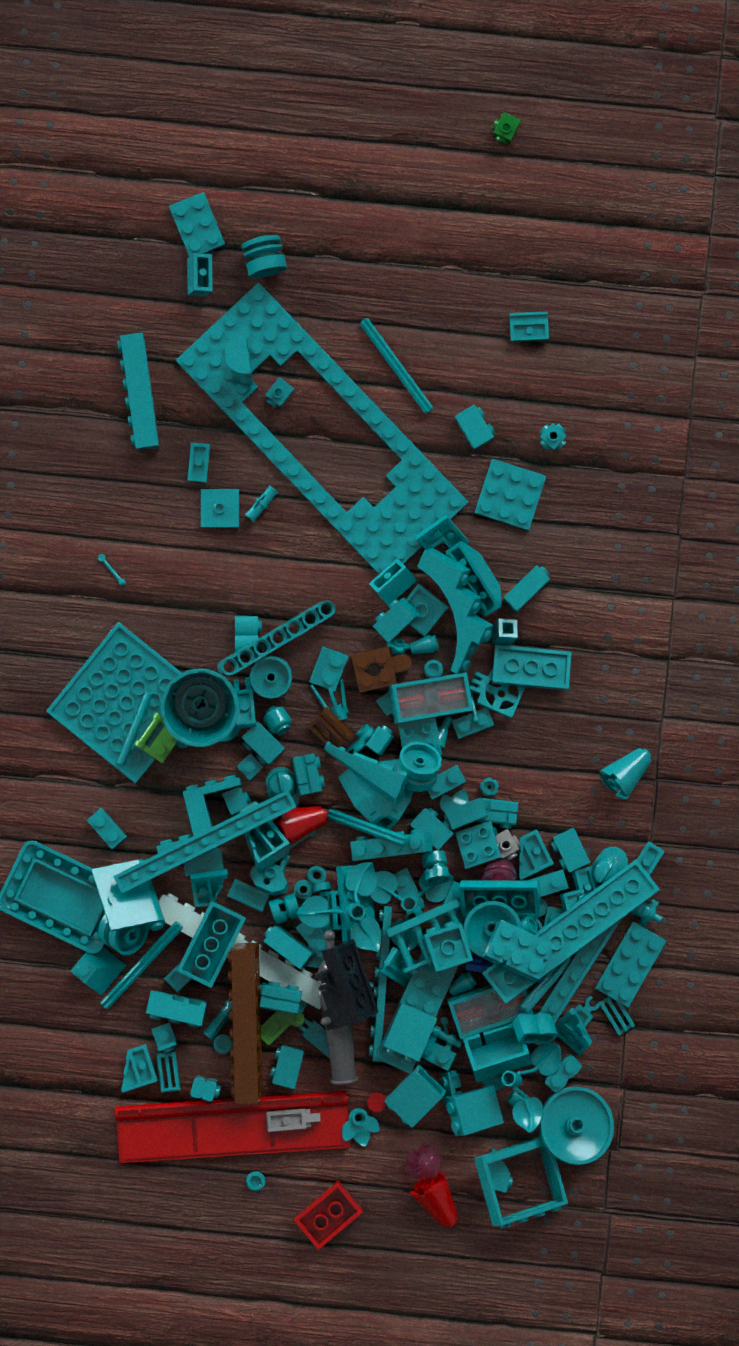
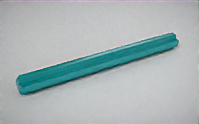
[360,318,433,414]
[101,921,183,1009]

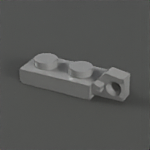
[266,1108,321,1132]

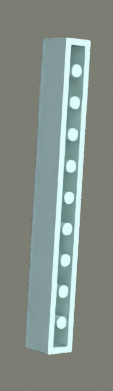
[159,893,321,1010]

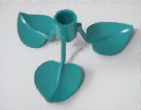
[297,862,381,951]
[369,871,454,952]
[481,1043,561,1132]

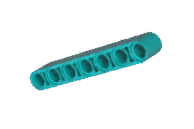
[217,600,335,676]

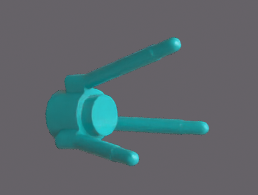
[310,679,349,720]

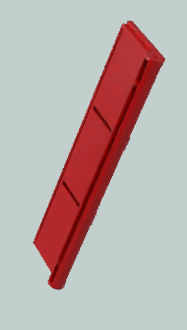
[114,1091,351,1163]

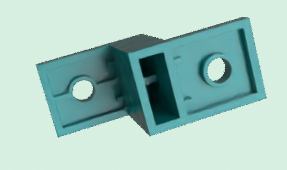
[156,775,242,854]

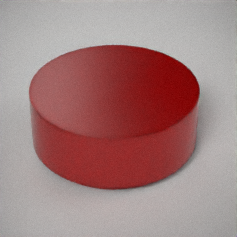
[367,1092,386,1112]

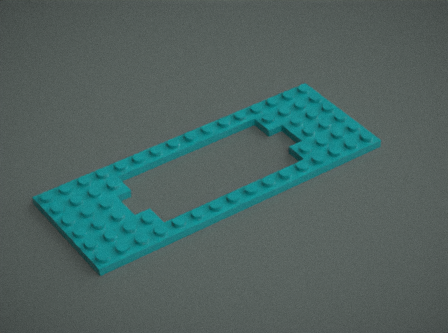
[176,282,469,574]

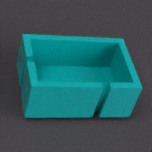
[482,920,555,982]
[463,1023,532,1082]

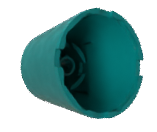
[160,668,239,747]

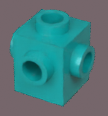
[539,423,567,452]

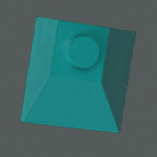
[70,946,126,995]

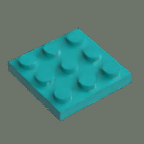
[474,459,546,531]

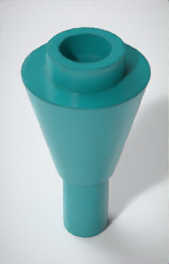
[438,716,453,749]

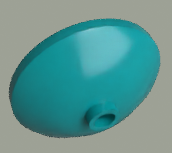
[463,901,522,957]

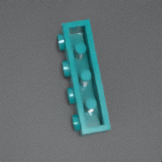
[350,829,433,861]

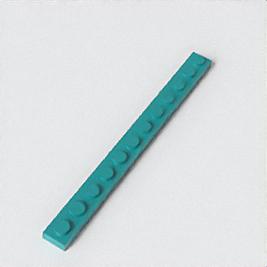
[535,841,665,1046]

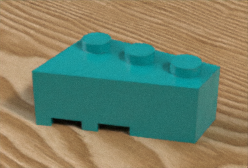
[240,801,290,873]
[146,990,208,1028]

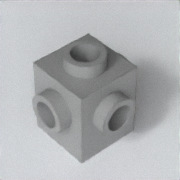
[496,829,520,861]

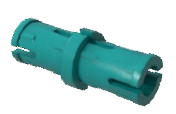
[245,485,278,522]

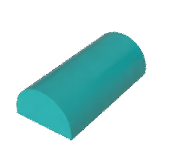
[225,335,254,385]
[459,880,541,918]
[176,901,246,988]

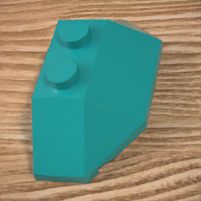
[446,541,502,616]

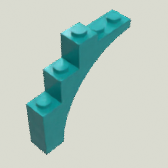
[417,548,493,674]

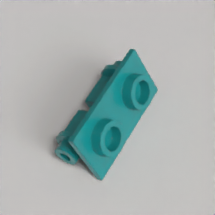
[440,1070,463,1107]

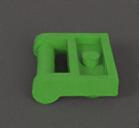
[134,712,178,763]

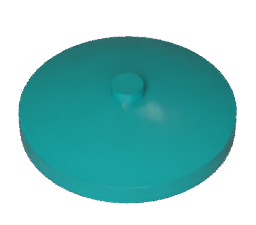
[538,1086,614,1165]

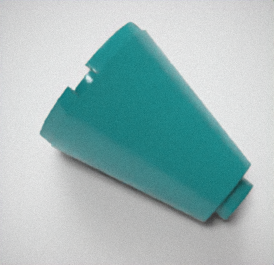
[599,748,652,800]

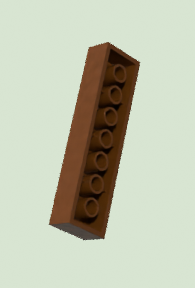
[228,943,263,1104]

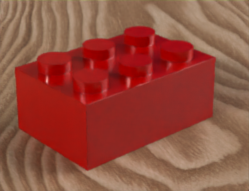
[293,1180,363,1250]

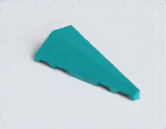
[324,741,408,807]

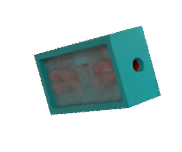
[388,672,473,724]
[447,984,534,1039]

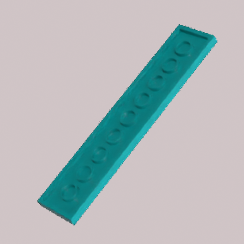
[482,859,660,1005]
[375,881,466,1074]

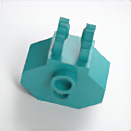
[250,855,290,896]

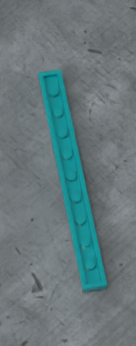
[113,790,297,893]

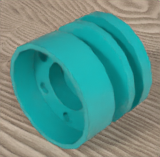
[241,235,288,278]

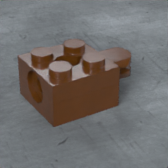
[351,647,412,694]

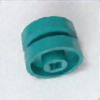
[250,655,292,699]
[395,742,442,792]
[98,915,148,955]

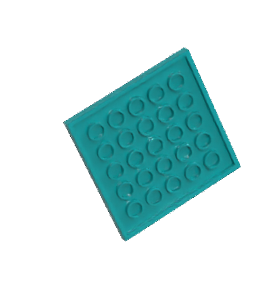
[46,622,204,784]

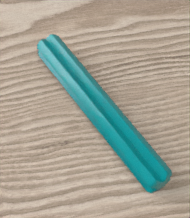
[520,958,571,1013]

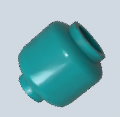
[263,706,292,735]

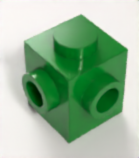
[492,112,521,145]

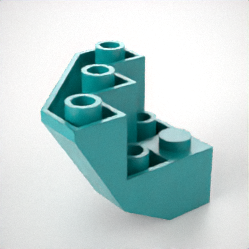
[339,759,413,830]

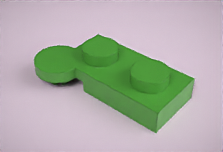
[261,1011,305,1046]

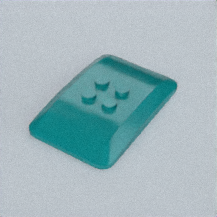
[0,840,105,954]

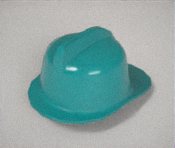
[266,767,299,806]
[591,847,628,888]

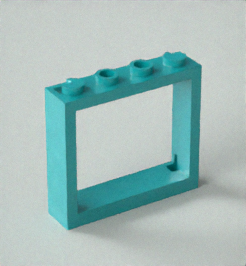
[474,1137,568,1229]

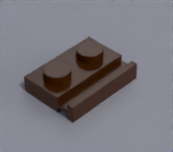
[307,707,353,748]

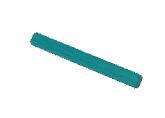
[328,809,408,846]

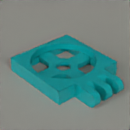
[469,668,525,719]

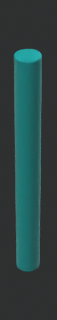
[117,691,152,766]

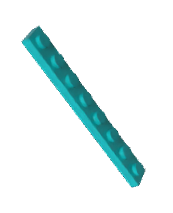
[368,906,392,1062]

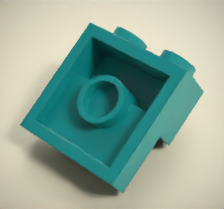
[423,921,473,972]

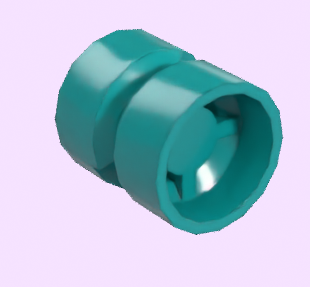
[421,851,450,885]
[269,893,300,924]

